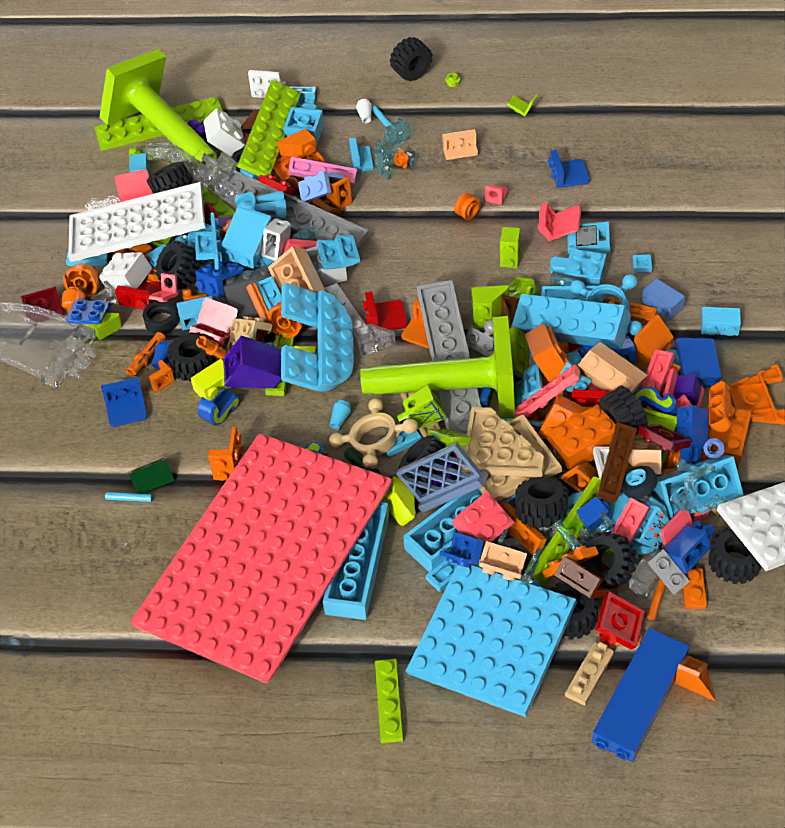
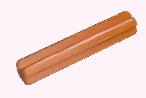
[246,283,273,334]

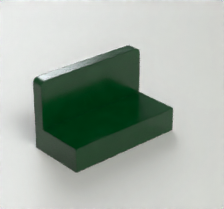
[127,458,174,494]

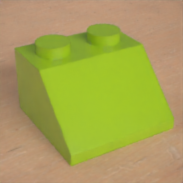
[471,285,508,329]

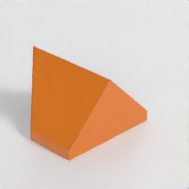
[675,655,716,701]

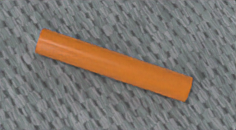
[647,578,666,621]

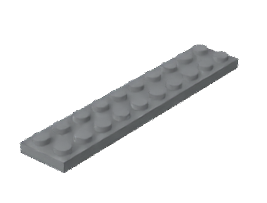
[213,170,369,249]
[416,280,481,435]

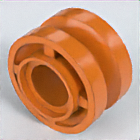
[454,192,481,220]

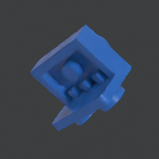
[439,532,484,568]

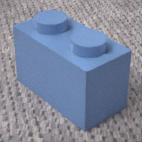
[641,279,685,321]

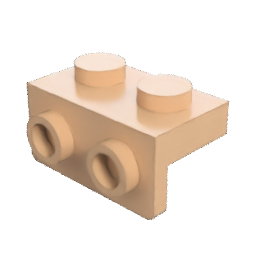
[442,129,478,160]
[479,541,527,581]

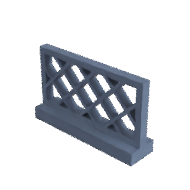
[396,442,489,513]

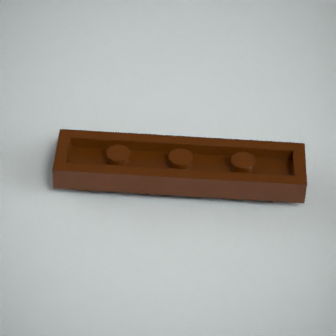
[288,175,343,216]
[596,422,637,503]

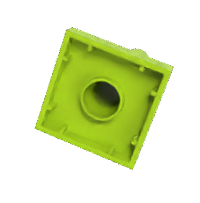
[99,49,217,171]
[360,316,515,419]

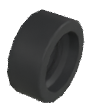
[142,301,178,334]

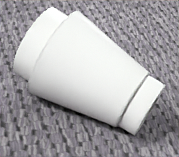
[356,99,372,124]

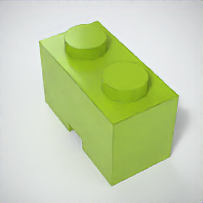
[500,227,520,268]

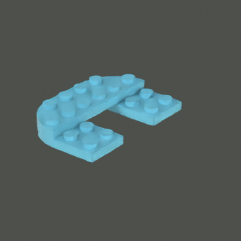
[281,282,354,392]

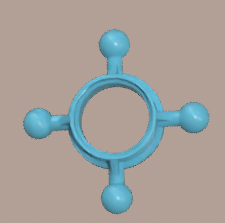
[570,274,643,336]

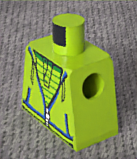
[397,385,447,429]

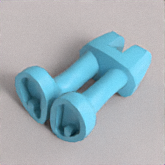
[235,191,286,219]

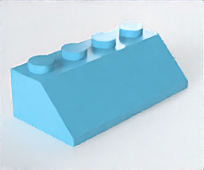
[653,455,743,520]

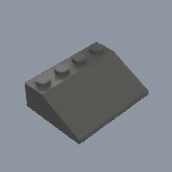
[222,265,275,319]

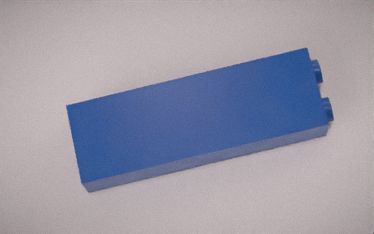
[592,628,690,762]

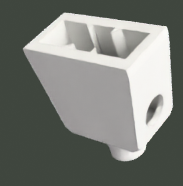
[262,219,291,261]

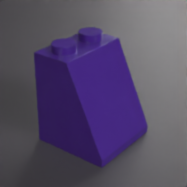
[223,335,282,388]

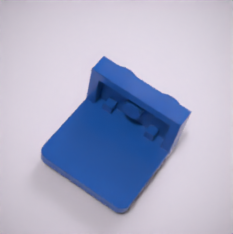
[547,150,589,188]
[196,259,244,299]
[66,299,112,324]
[101,377,147,427]

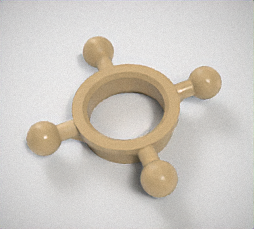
[329,398,418,470]

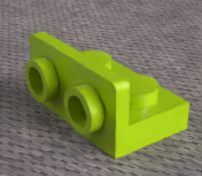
[508,277,538,299]

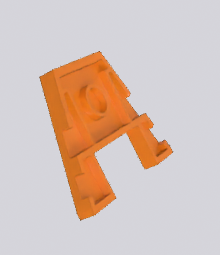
[729,364,785,425]

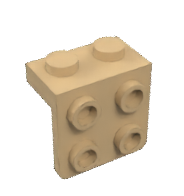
[228,316,272,351]

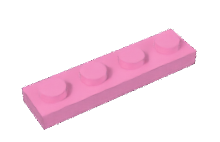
[288,157,357,186]

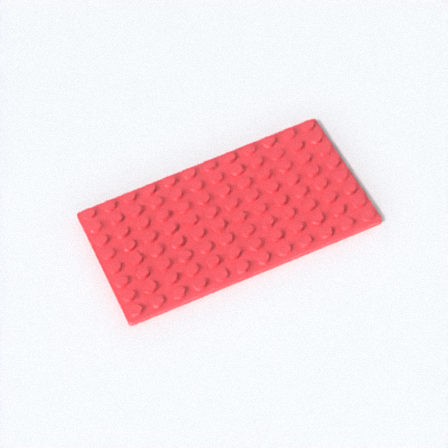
[131,434,392,683]

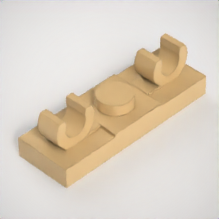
[565,642,614,706]

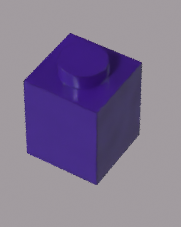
[673,374,702,405]

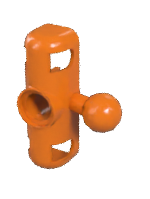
[706,381,735,432]

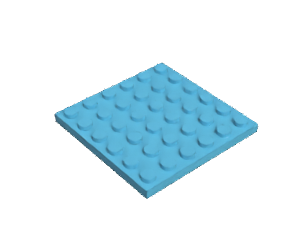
[406,565,577,717]

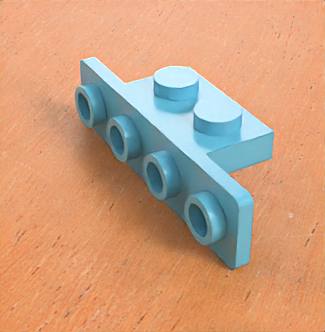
[194,213,222,270]

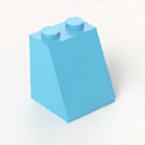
[221,206,271,269]

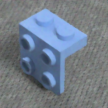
[298,171,344,202]

